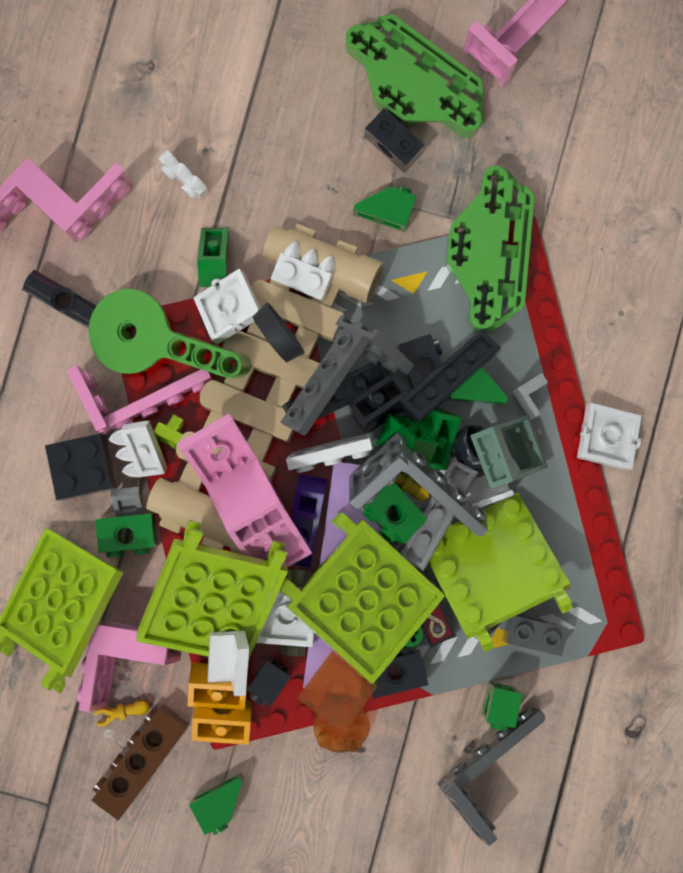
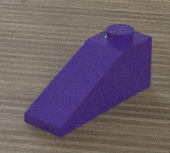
[291,474,327,568]

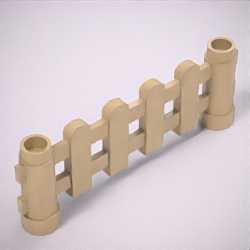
[147,224,384,555]

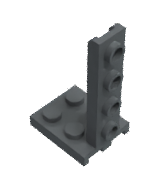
[280,315,414,435]
[349,432,488,536]
[437,708,545,846]

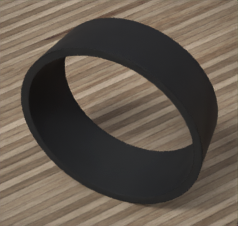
[252,302,305,363]

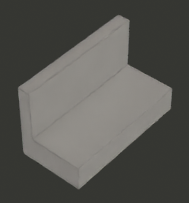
[512,373,548,420]

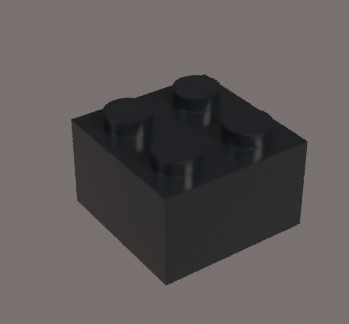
[45,433,117,501]

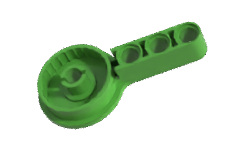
[89,289,251,378]

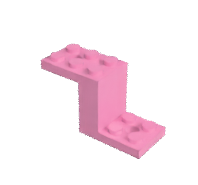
[0,158,132,243]
[178,414,312,568]
[77,621,182,712]

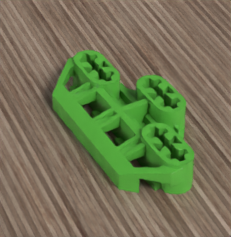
[345,14,485,138]
[446,166,535,333]

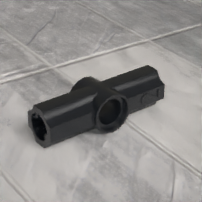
[22,270,97,329]

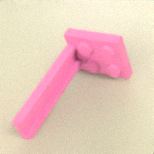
[463,0,569,88]
[67,365,212,435]

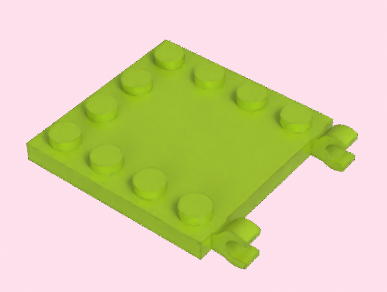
[429,493,573,653]
[280,512,445,684]
[136,520,288,660]
[0,527,123,693]

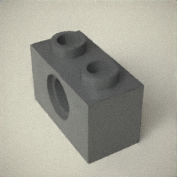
[503,615,568,656]

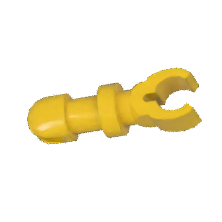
[395,472,430,501]
[94,699,150,727]

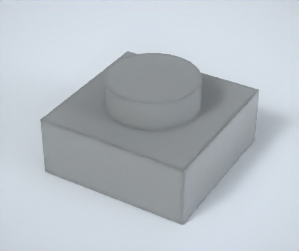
[111,487,144,517]

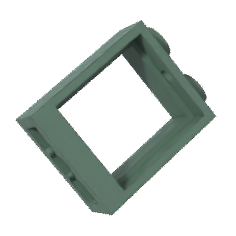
[470,415,548,489]

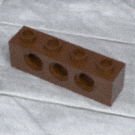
[91,705,190,821]

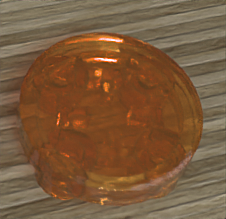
[313,697,370,753]

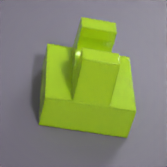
[153,414,184,449]

